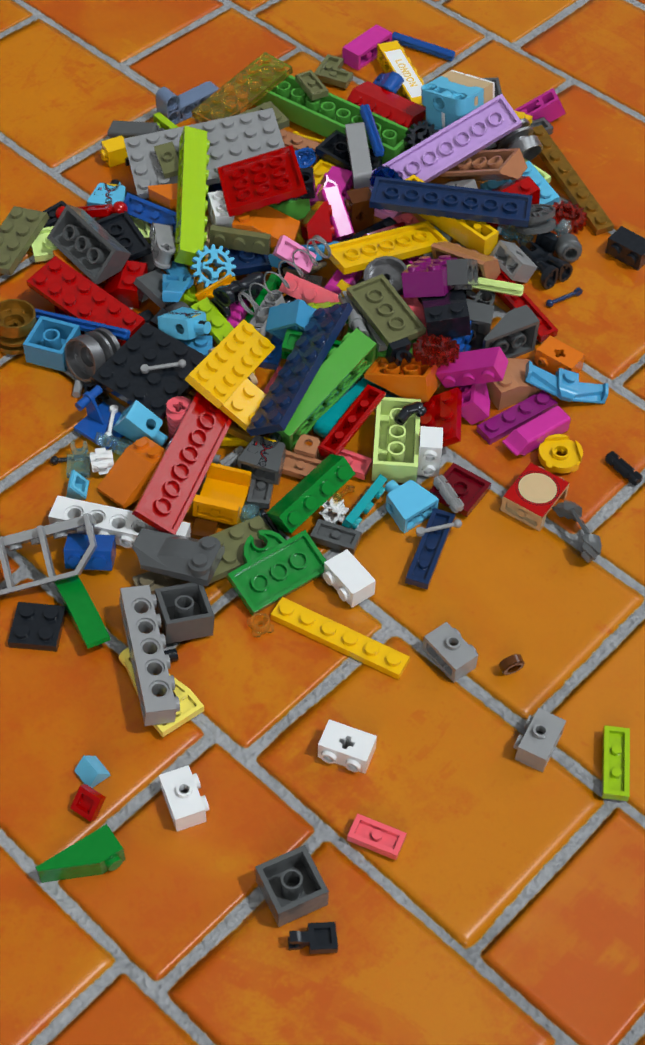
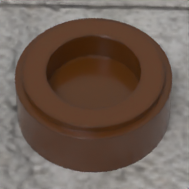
[499,654,525,675]

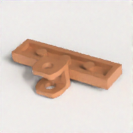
[282,434,340,490]

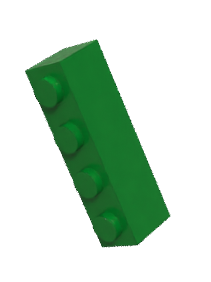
[267,454,355,534]

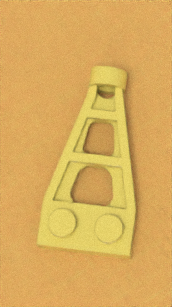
[118,648,204,737]

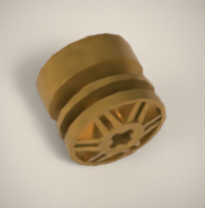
[0,299,36,355]

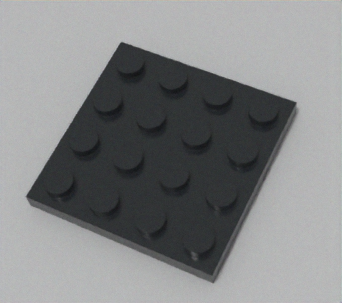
[91,322,206,420]

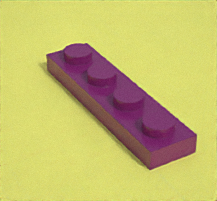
[476,390,557,445]

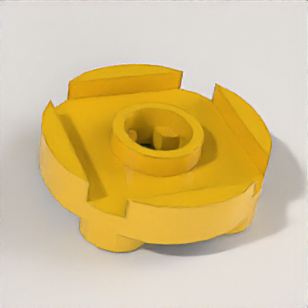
[538,434,583,474]

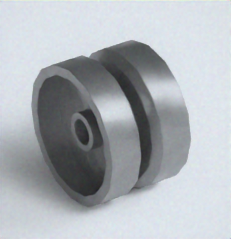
[363,256,407,295]

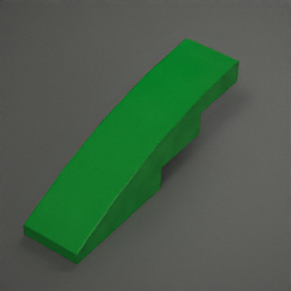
[54,576,111,649]

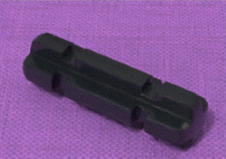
[605,451,643,486]

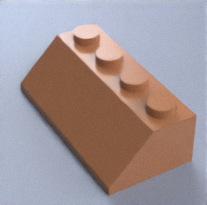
[440,148,528,182]

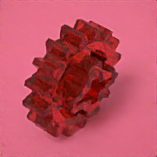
[551,201,587,235]
[412,334,460,368]

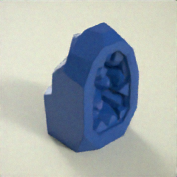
[295,147,316,168]

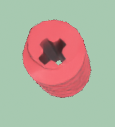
[166,396,191,440]

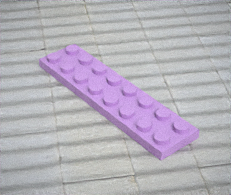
[372,94,522,183]

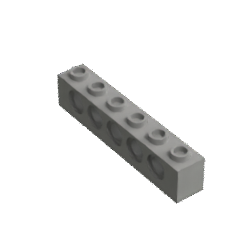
[119,585,180,726]

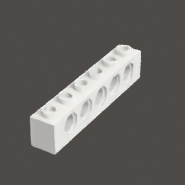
[48,496,191,548]

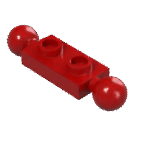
[55,201,128,220]

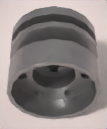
[495,118,543,161]
[64,328,120,382]

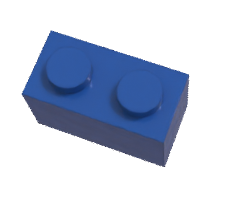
[64,533,116,571]

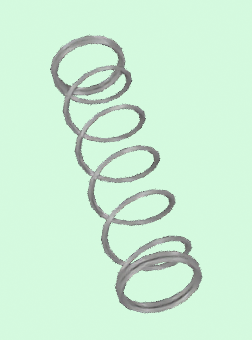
[238,235,331,315]

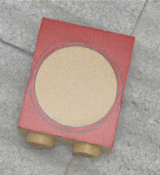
[500,462,570,531]

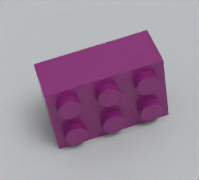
[401,255,457,298]

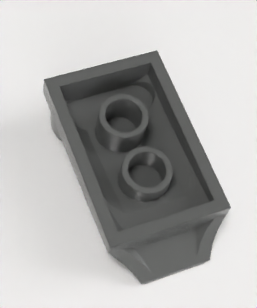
[132,528,225,586]

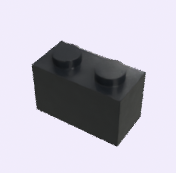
[605,226,645,270]

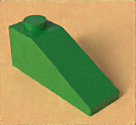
[35,824,126,883]

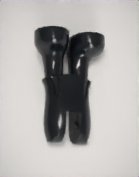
[519,241,573,289]
[211,272,264,319]

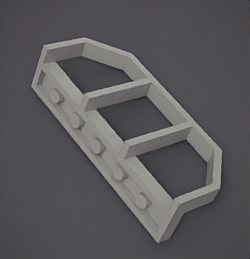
[0,513,97,596]

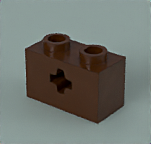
[344,187,374,233]

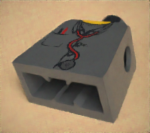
[237,432,286,485]

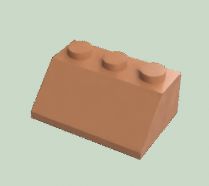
[431,241,501,280]

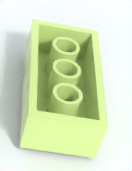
[371,397,421,483]

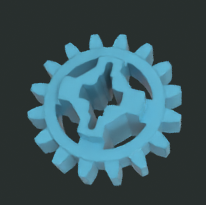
[190,244,236,288]

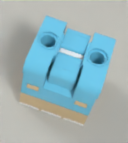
[421,70,495,131]

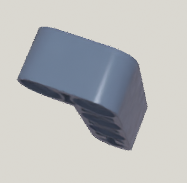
[156,81,224,125]

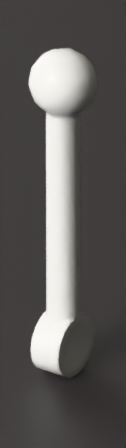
[104,405,118,440]

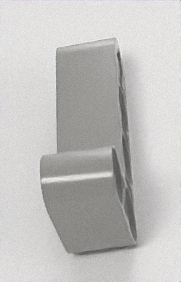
[345,122,373,192]

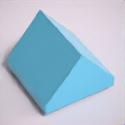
[66,469,90,500]
[74,756,111,788]

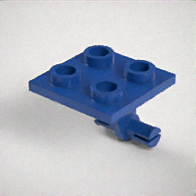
[74,385,123,450]

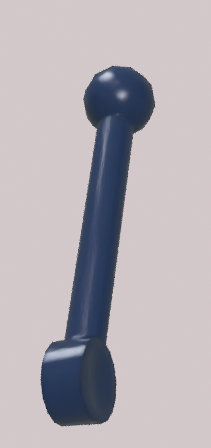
[546,287,583,307]

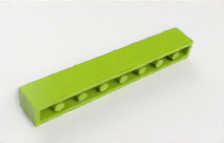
[174,126,210,266]

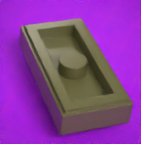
[295,70,329,101]
[154,142,179,179]

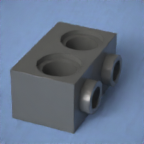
[447,259,478,290]

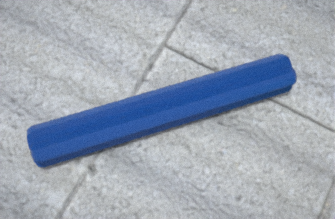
[392,32,455,61]
[360,104,384,157]

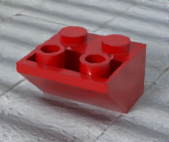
[300,201,335,245]

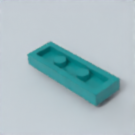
[341,474,388,530]

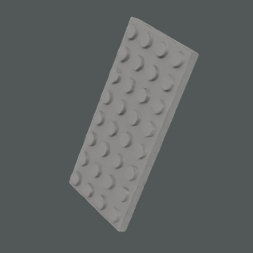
[124,108,285,199]

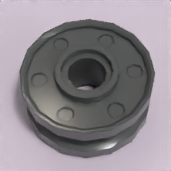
[515,204,556,235]

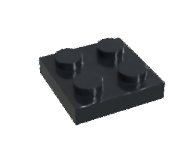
[8,602,67,652]

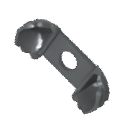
[552,500,602,563]

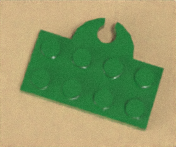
[226,530,326,616]

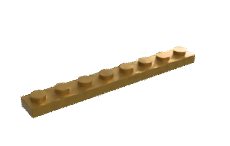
[532,125,614,235]

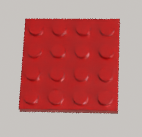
[217,145,307,217]

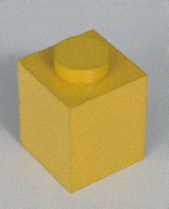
[100,135,128,167]

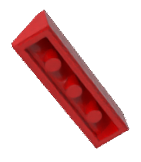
[318,384,386,457]

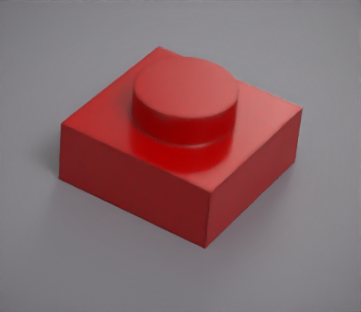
[70,784,106,822]

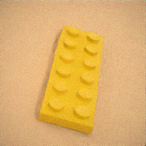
[324,220,448,275]
[185,319,275,409]

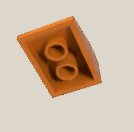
[232,206,300,248]
[364,357,441,403]
[97,436,166,509]

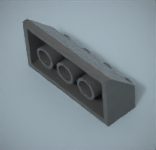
[47,204,131,284]

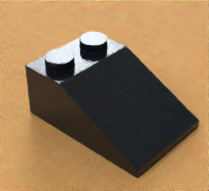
[421,289,471,341]

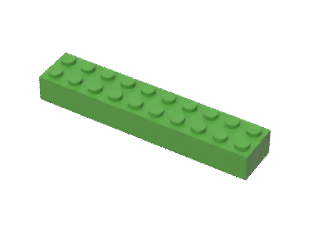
[243,64,410,164]

